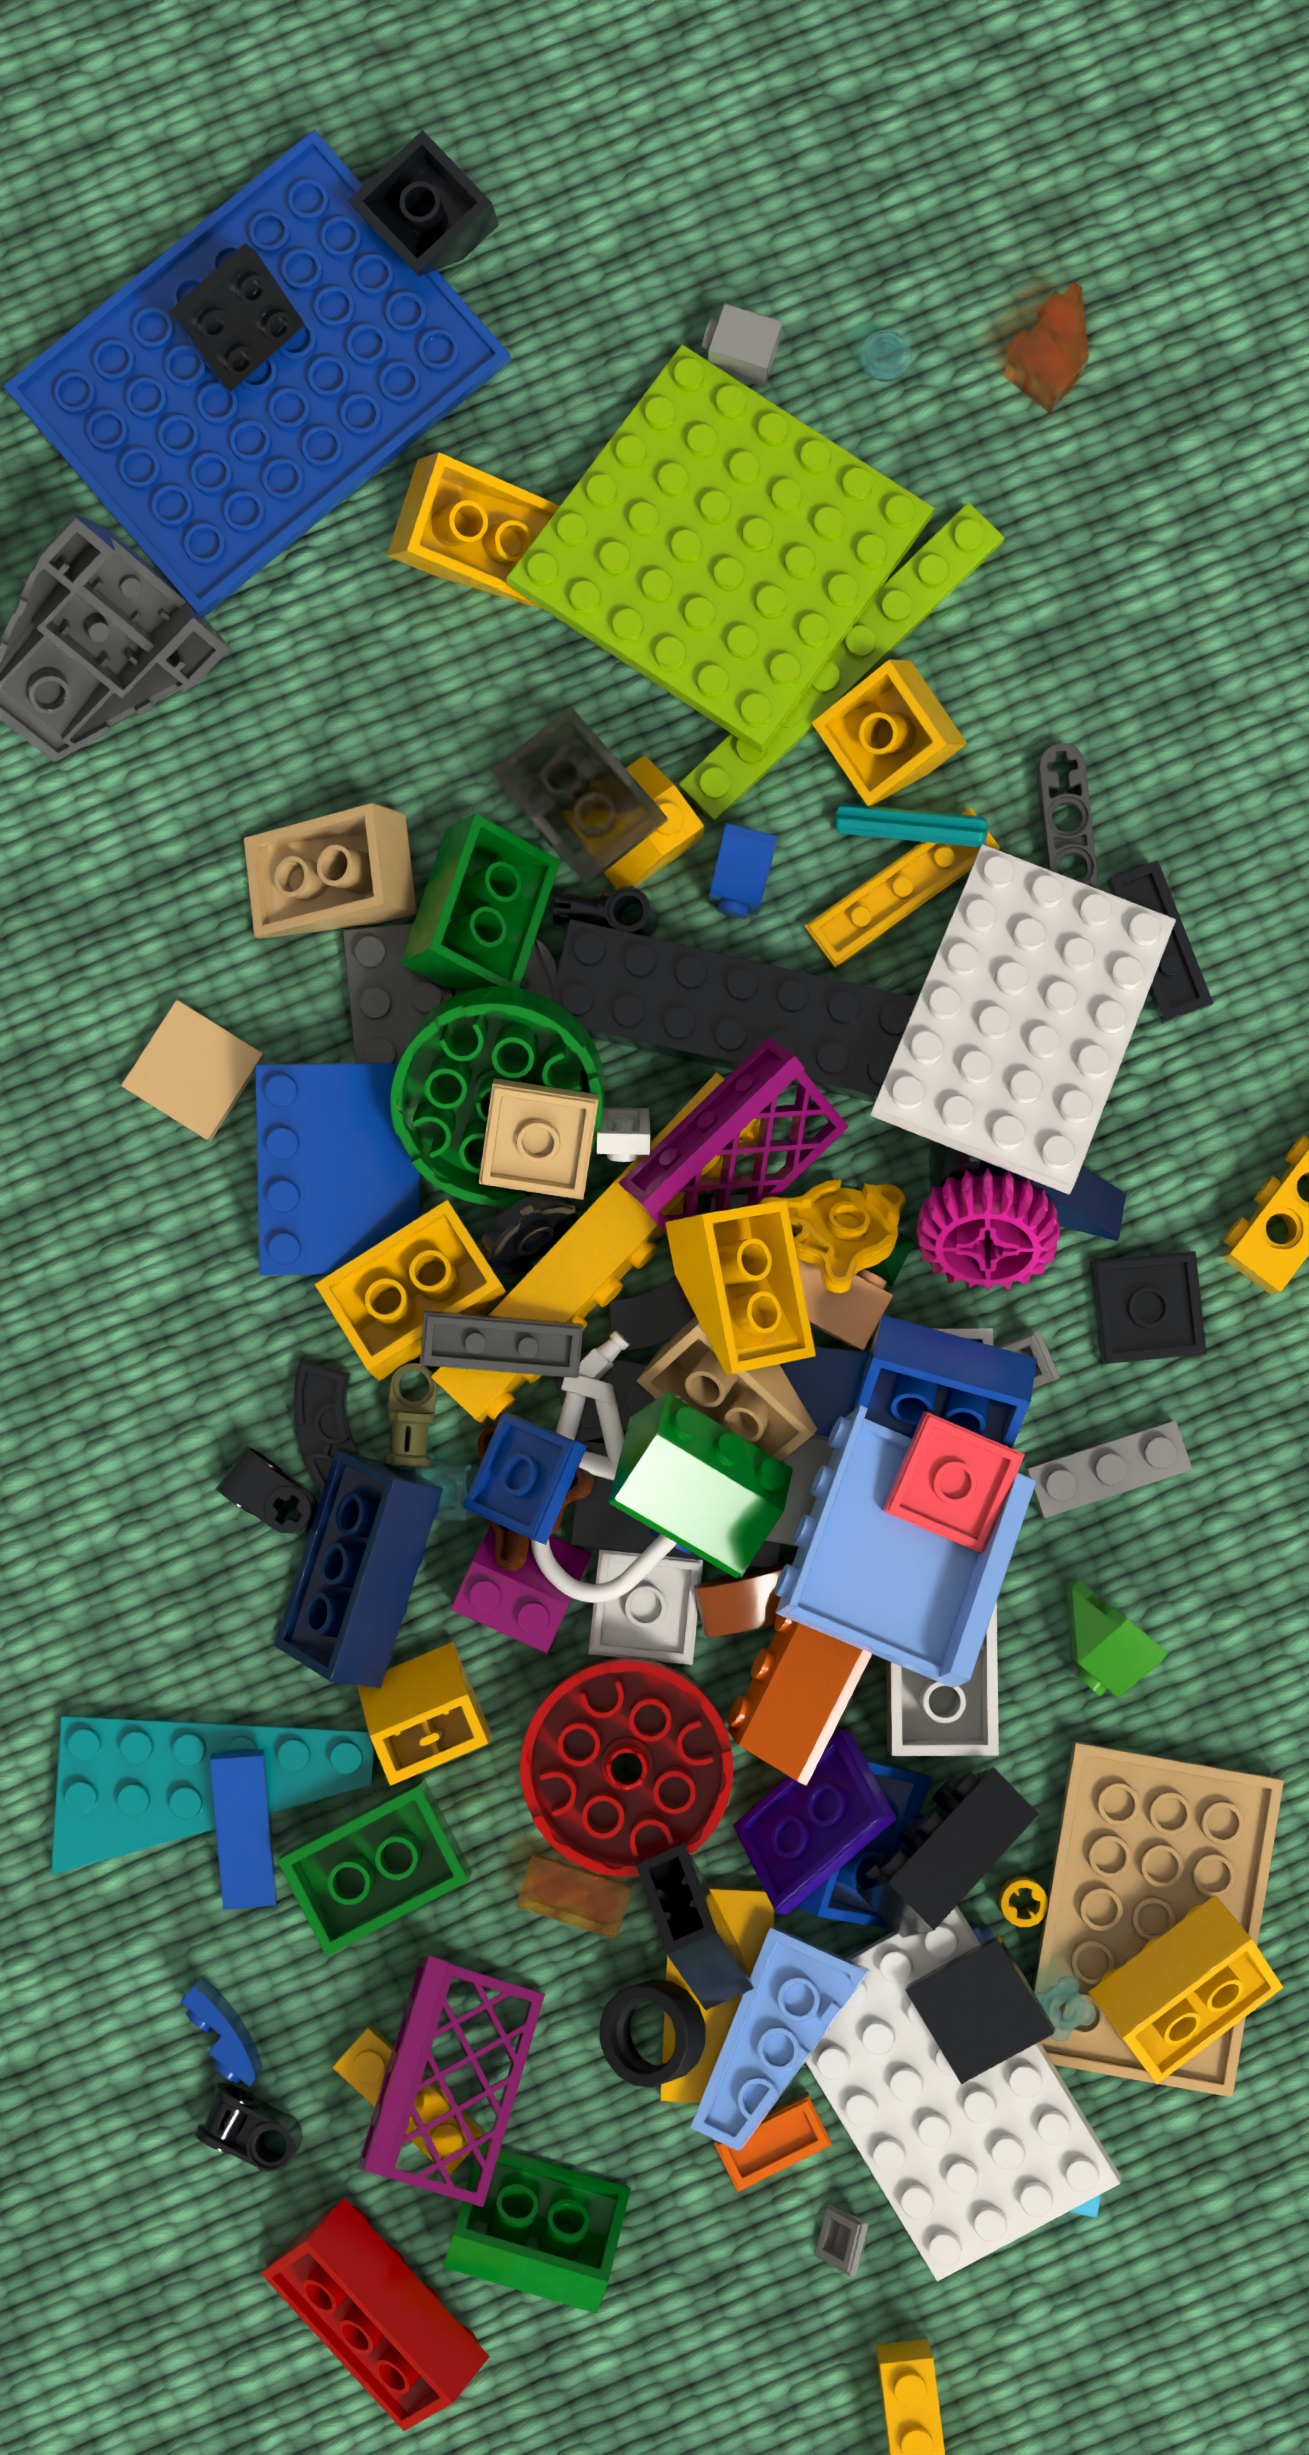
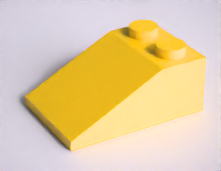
[386,452,560,609]
[665,1200,816,1375]

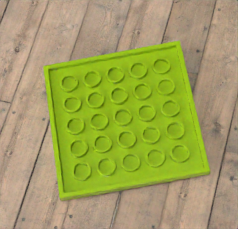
[507,344,935,753]

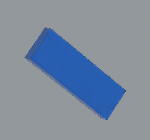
[210,1749,277,1910]

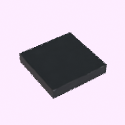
[1090,1251,1207,1365]
[905,1934,1055,2084]

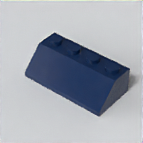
[274,1449,444,1688]

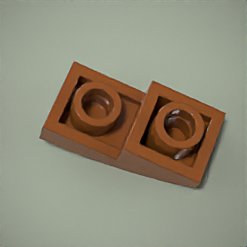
[694,1558,795,1638]

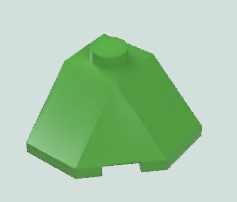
[1065,1578,1168,1698]

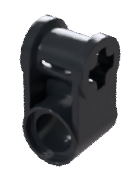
[216,1445,318,1534]
[195,2082,303,2172]

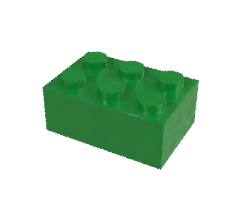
[277,1778,472,1956]

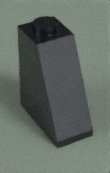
[636,1843,754,2010]

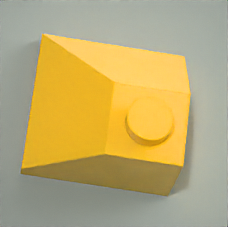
[561,755,704,890]

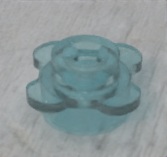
[1036,1976,1096,2041]

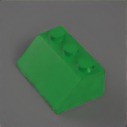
[400,813,561,991]
[608,1392,793,1578]
[443,2143,631,2314]

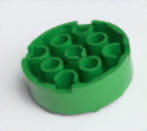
[391,986,605,1206]

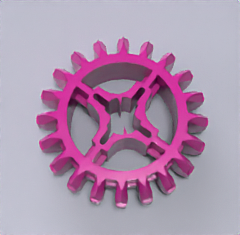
[917,1168,1060,1292]

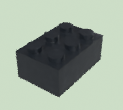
[857,1767,1039,1938]

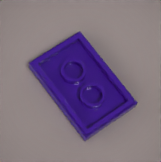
[733,1729,897,1915]

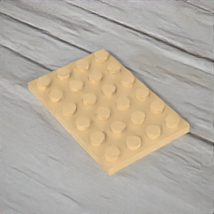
[1032,1741,1284,2097]

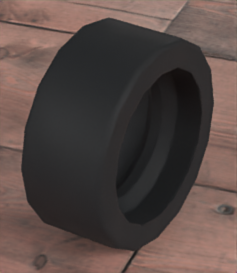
[600,1979,706,2088]

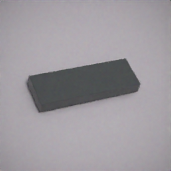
[419,1310,583,1378]

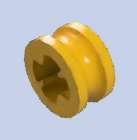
[998,1876,1048,1927]

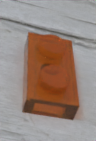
[516,1853,633,1939]

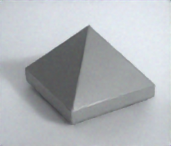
[999,1330,1060,1389]
[815,2204,869,2276]

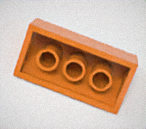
[727,1614,872,1786]

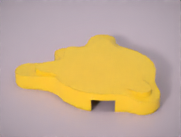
[759,1179,906,1294]

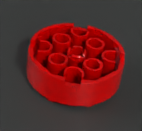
[520,1657,733,1877]

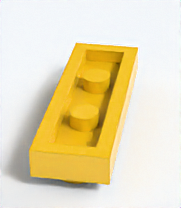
[332,2024,486,2176]

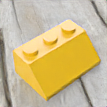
[315,1200,508,1381]
[1088,1895,1283,2084]

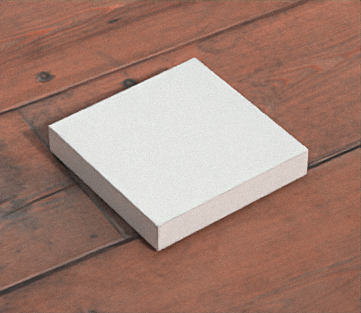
[589,1549,703,1665]

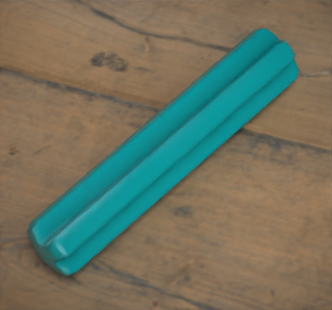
[835,803,988,847]

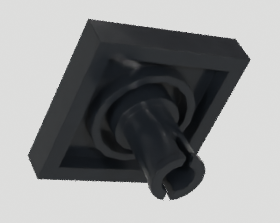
[168,243,305,392]

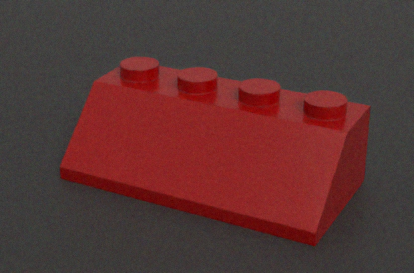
[260,2197,490,2431]

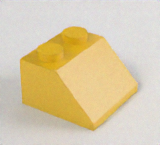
[811,659,967,806]

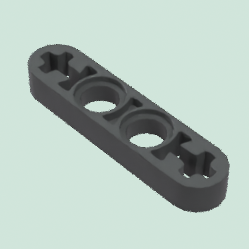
[1037,743,1099,889]

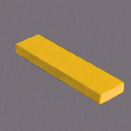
[804,807,1001,970]

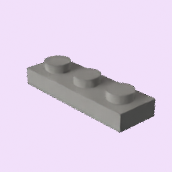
[1026,1420,1193,1519]

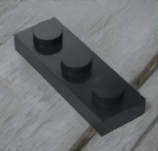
[1107,860,1213,1024]

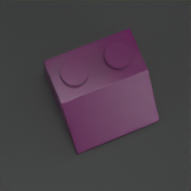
[451,1525,592,1653]

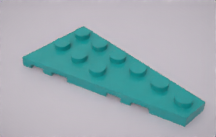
[51,1714,375,1875]

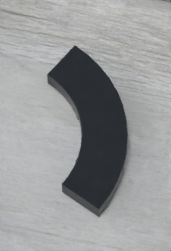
[610,1194,749,1352]
[293,1359,360,1494]

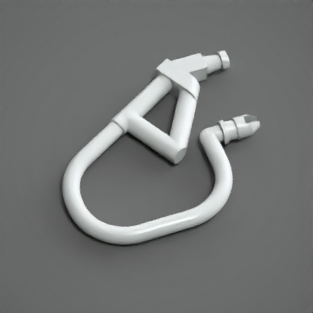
[530,1330,687,1603]

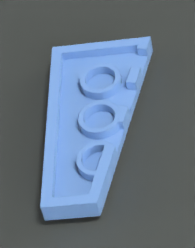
[690,1926,870,2151]

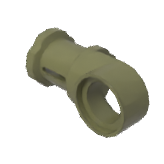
[384,1363,439,1466]

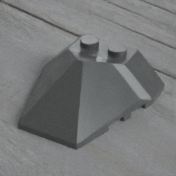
[0,514,230,762]

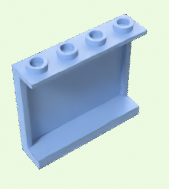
[774,1405,1036,1688]

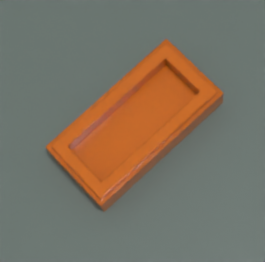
[714,2093,832,2192]

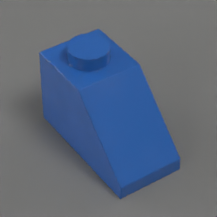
[709,823,777,919]

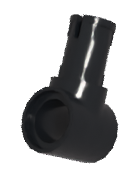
[553,887,659,937]

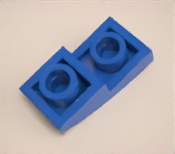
[181,1976,263,2086]

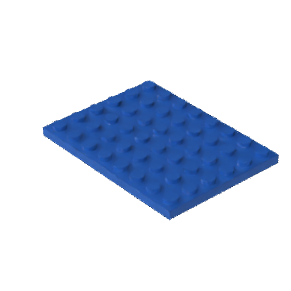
[3,130,511,617]

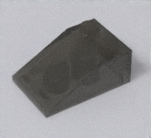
[490,706,668,886]

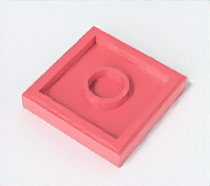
[882,1411,1025,1554]

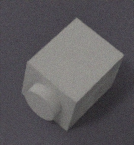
[702,303,783,387]

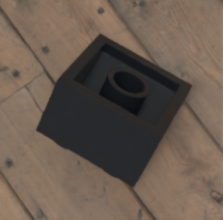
[348,130,499,277]

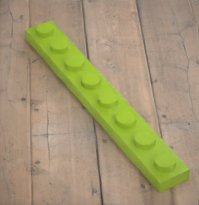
[679,502,1005,824]

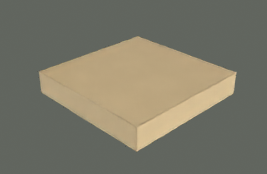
[121,999,265,1142]
[479,1078,599,1200]

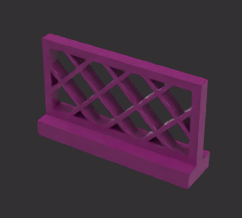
[618,1037,848,1236]
[356,1956,545,2207]

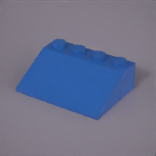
[255,1063,421,1275]

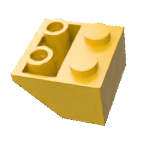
[357,1641,494,1786]

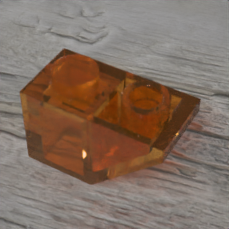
[1003,281,1089,414]

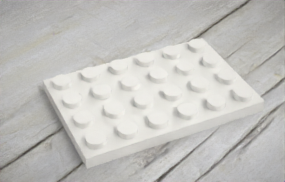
[870,844,1176,1195]
[805,1906,1121,2282]

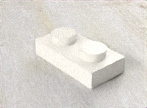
[597,1107,650,1162]

